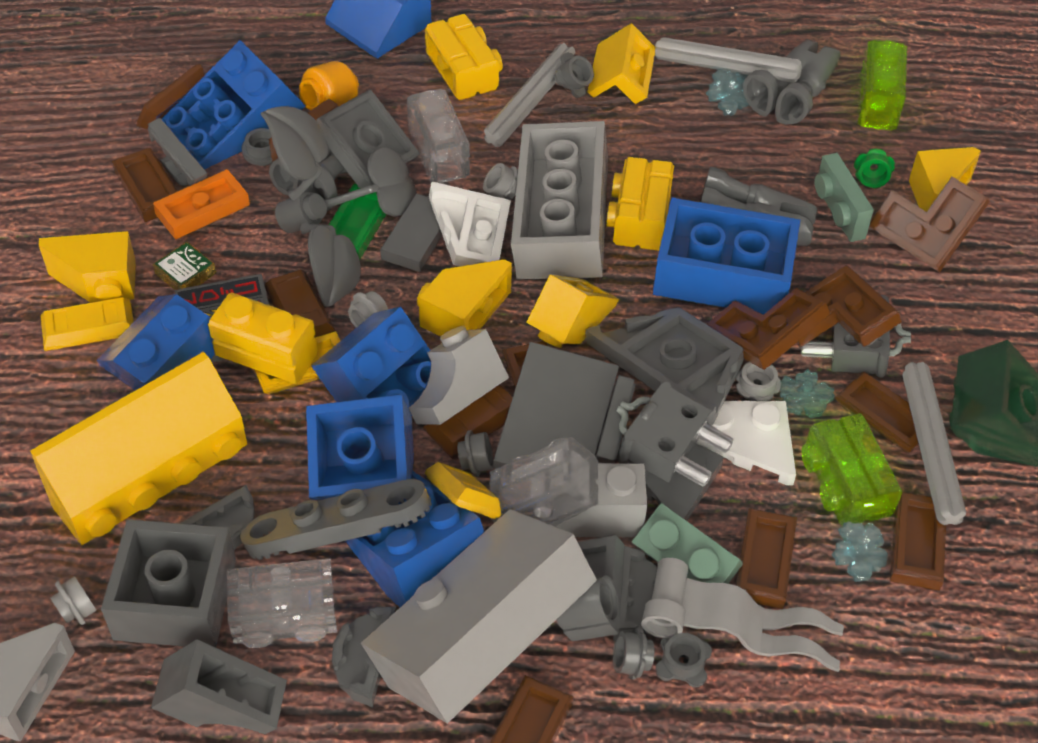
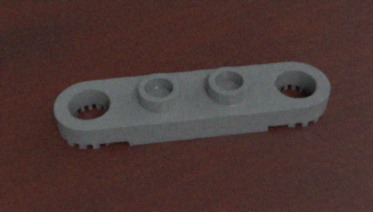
[240,479,432,560]

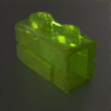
[857,40,907,131]
[801,413,902,527]

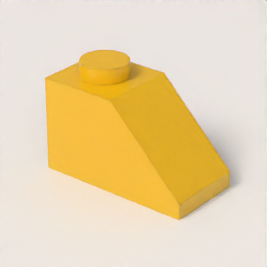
[38,231,136,303]
[417,259,512,337]
[526,274,619,348]

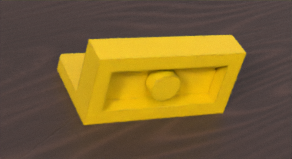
[587,23,655,104]

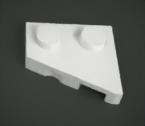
[428,182,511,267]
[696,401,796,485]

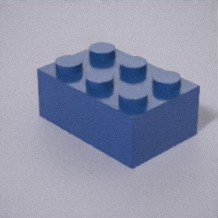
[653,197,801,315]

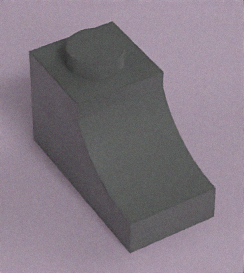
[151,640,287,735]

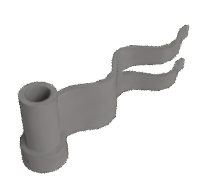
[641,558,844,672]

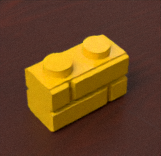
[425,14,503,101]
[606,157,674,251]
[208,292,318,384]

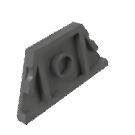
[586,307,743,426]

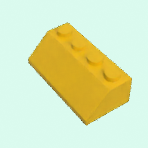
[30,352,248,546]

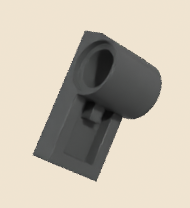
[556,535,625,641]

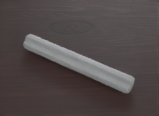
[655,37,802,83]
[484,43,576,147]
[902,362,966,525]

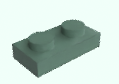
[815,153,874,242]
[632,503,743,584]

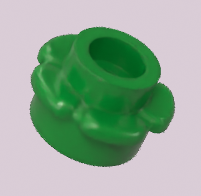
[854,148,895,188]

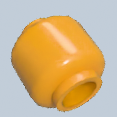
[299,61,359,111]

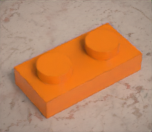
[153,169,250,240]

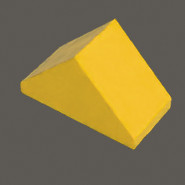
[909,147,981,212]

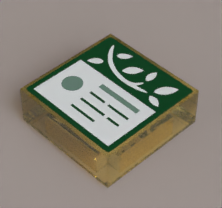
[153,242,217,290]

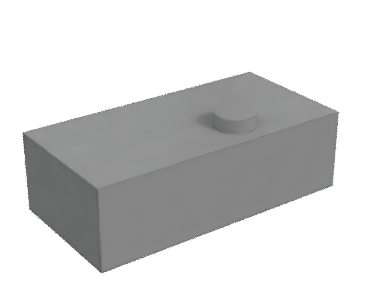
[511,121,608,280]
[361,509,597,724]

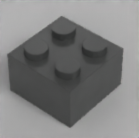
[101,519,236,648]

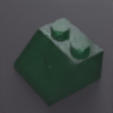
[949,340,1038,467]

